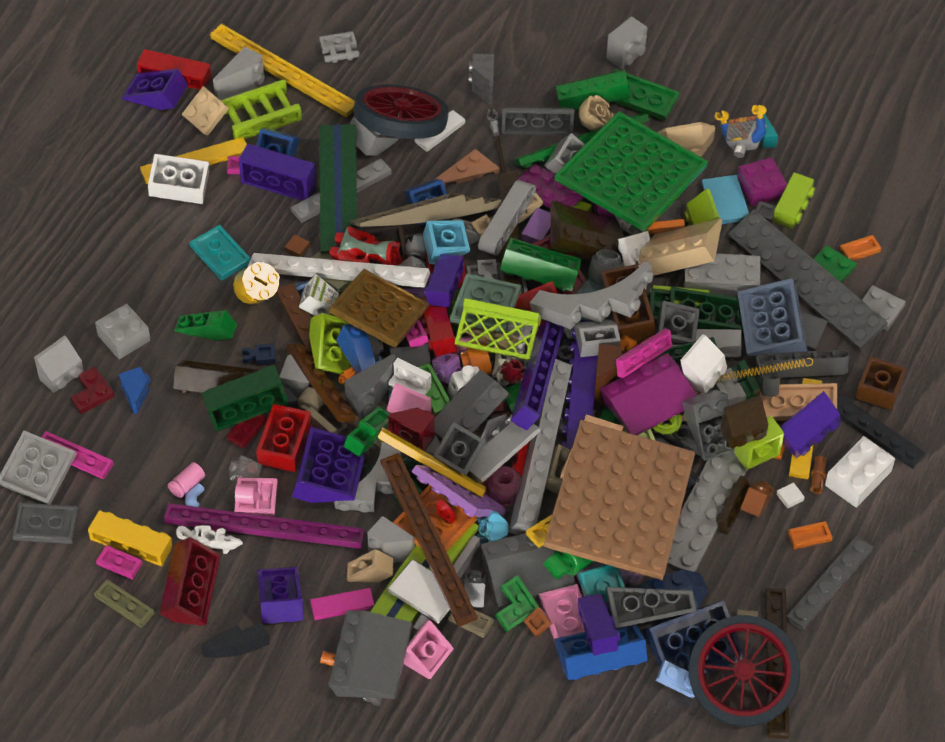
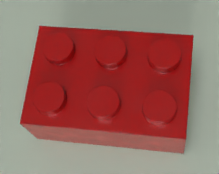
[256,404,312,472]

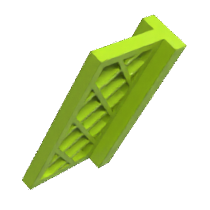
[455,298,541,361]

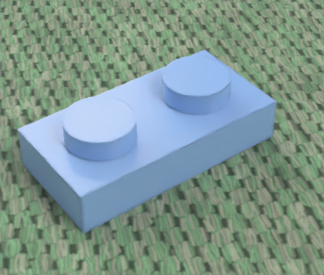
[656,660,695,699]

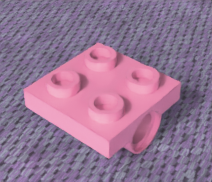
[235,478,278,516]

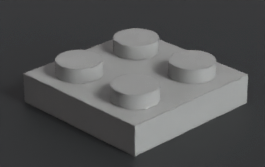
[862,285,906,331]

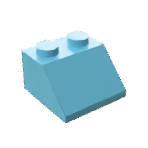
[423,221,470,264]

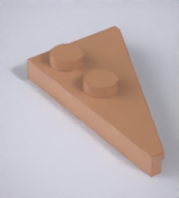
[435,149,500,186]

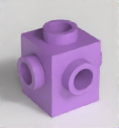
[432,353,462,384]

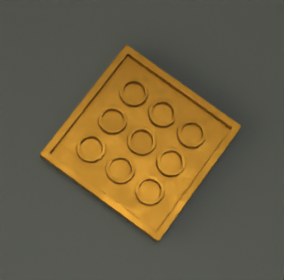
[329,269,430,348]

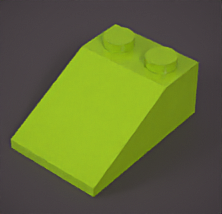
[309,313,351,375]

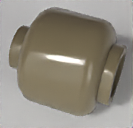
[297,387,325,413]

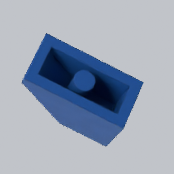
[119,367,150,414]

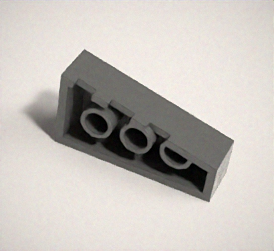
[605,587,696,628]

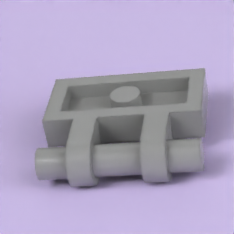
[319,31,359,63]

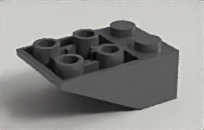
[682,390,735,461]

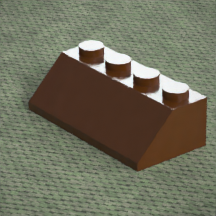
[601,264,655,340]

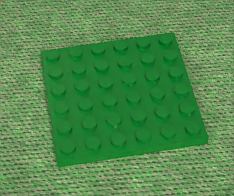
[555,111,708,232]

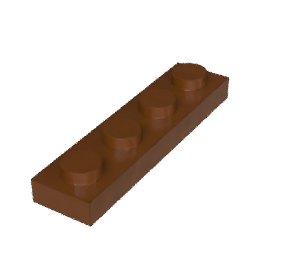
[276,282,312,354]

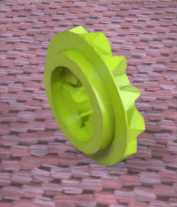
[653,414,682,436]

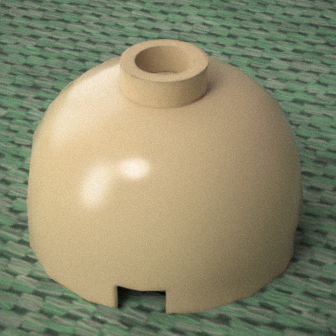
[578,95,614,131]

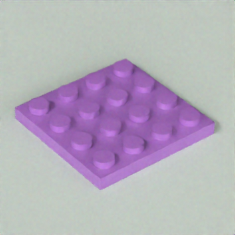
[412,465,509,518]

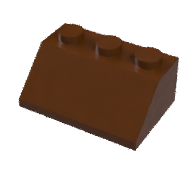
[593,344,623,409]

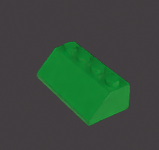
[556,69,631,110]
[500,238,581,292]

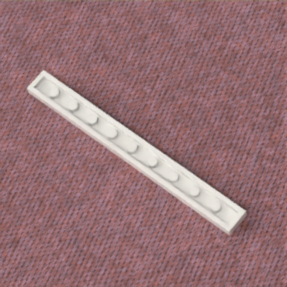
[248,253,430,288]

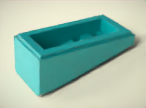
[760,114,778,148]

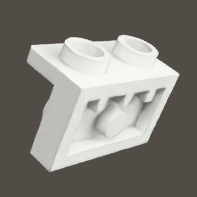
[389,358,431,395]

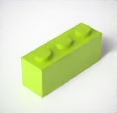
[772,173,815,229]

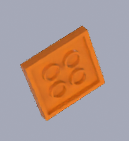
[393,484,477,552]

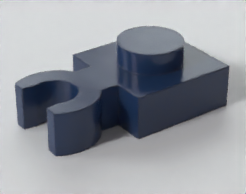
[242,343,276,365]

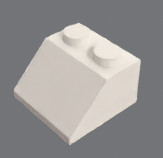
[680,334,727,394]

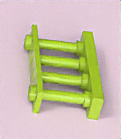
[221,79,302,139]

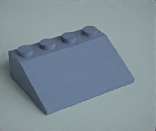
[737,278,808,356]

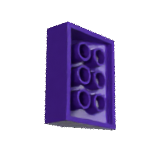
[292,427,365,503]

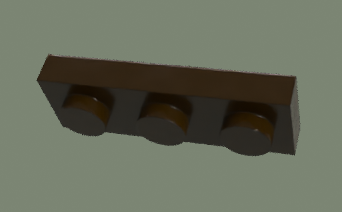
[716,475,750,534]

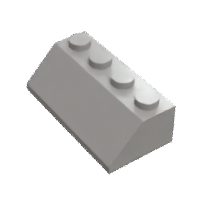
[467,415,541,483]

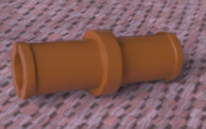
[810,455,827,494]

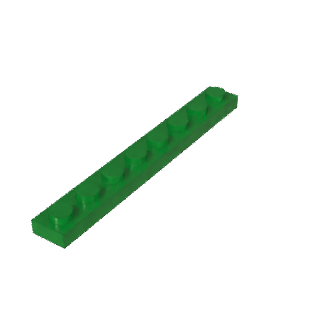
[513,113,649,168]

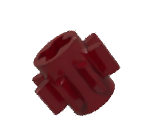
[500,359,525,383]

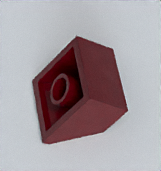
[388,407,435,452]

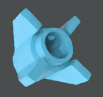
[476,511,509,544]

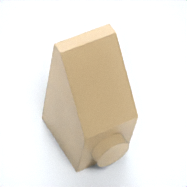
[347,549,393,583]

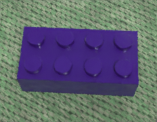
[239,144,316,201]

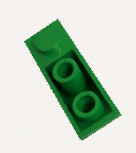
[174,310,237,341]

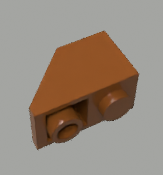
[741,481,775,517]

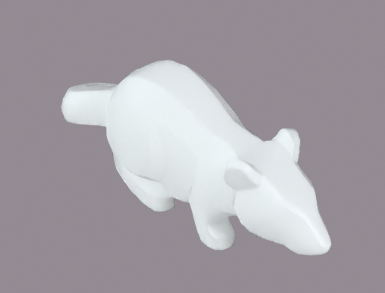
[176,525,243,554]

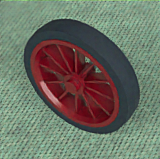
[354,84,448,139]
[688,615,800,727]

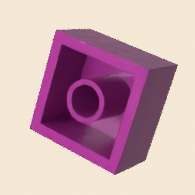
[737,157,787,207]

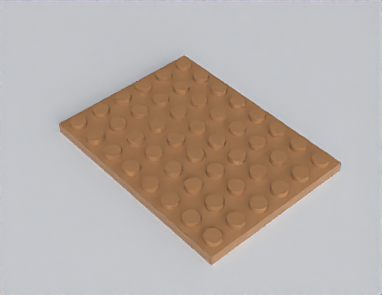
[543,420,695,580]

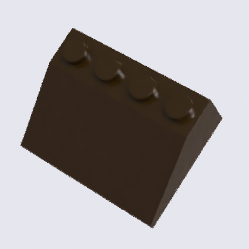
[550,201,624,261]

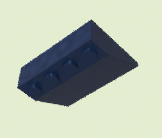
[643,601,744,674]

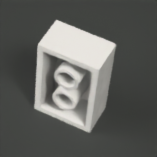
[148,154,209,204]
[825,436,895,508]

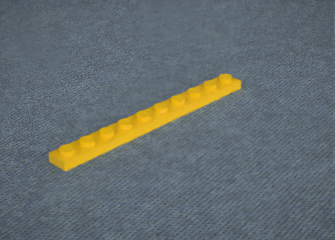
[210,24,355,118]

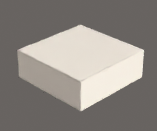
[777,483,805,509]

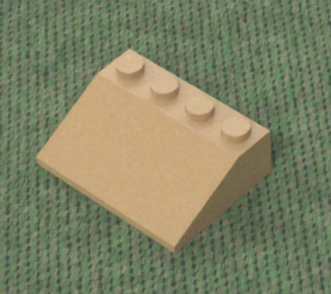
[638,218,722,276]

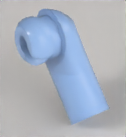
[185,483,205,507]

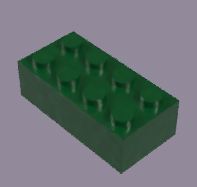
[201,365,289,432]

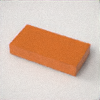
[648,219,685,234]
[839,235,881,261]
[787,521,833,549]

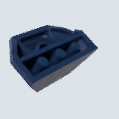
[638,569,708,623]

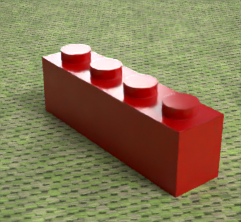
[137,49,212,90]
[420,296,457,357]

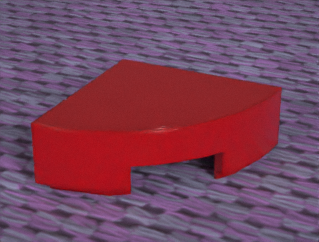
[436,499,457,524]

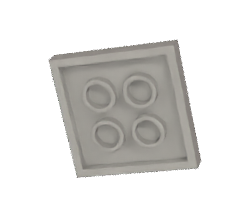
[0,431,77,505]

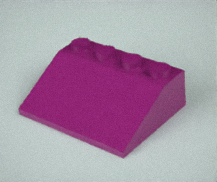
[601,353,697,435]

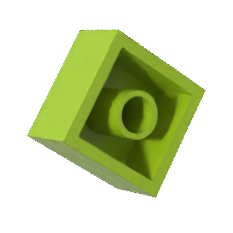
[734,416,784,470]

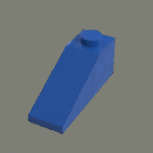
[336,324,376,374]

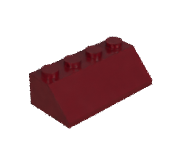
[159,537,221,626]

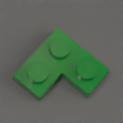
[495,575,539,632]

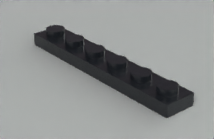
[837,392,926,469]

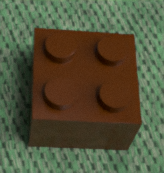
[856,356,907,410]

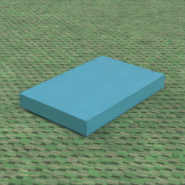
[701,175,749,224]

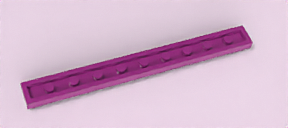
[164,503,365,549]

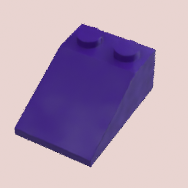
[122,69,188,110]
[257,567,303,624]

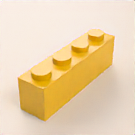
[88,510,173,567]

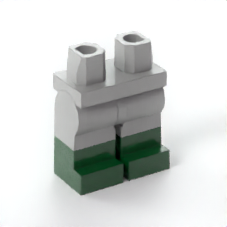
[707,360,761,405]

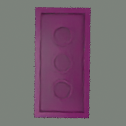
[519,164,584,209]

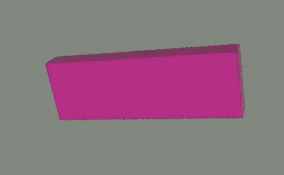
[310,588,374,620]

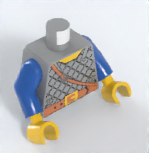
[715,105,767,158]

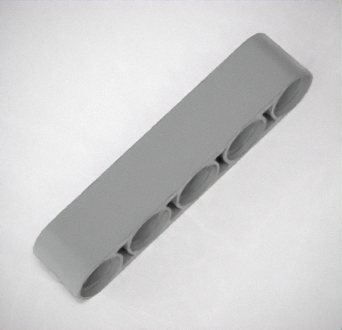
[478,180,536,256]

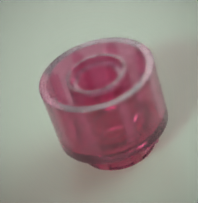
[487,466,521,506]

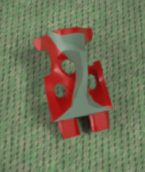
[330,227,402,266]

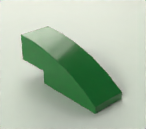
[343,407,390,457]

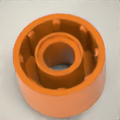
[460,343,493,376]

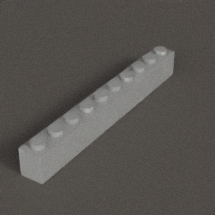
[508,359,572,535]

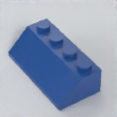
[554,624,648,680]

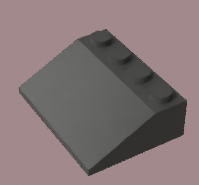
[481,533,575,607]
[329,610,412,699]

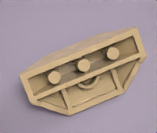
[657,122,715,156]

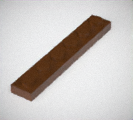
[285,344,357,423]

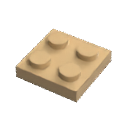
[182,86,229,136]

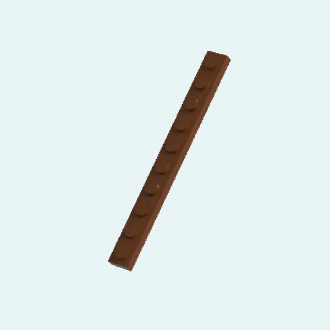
[380,453,477,627]

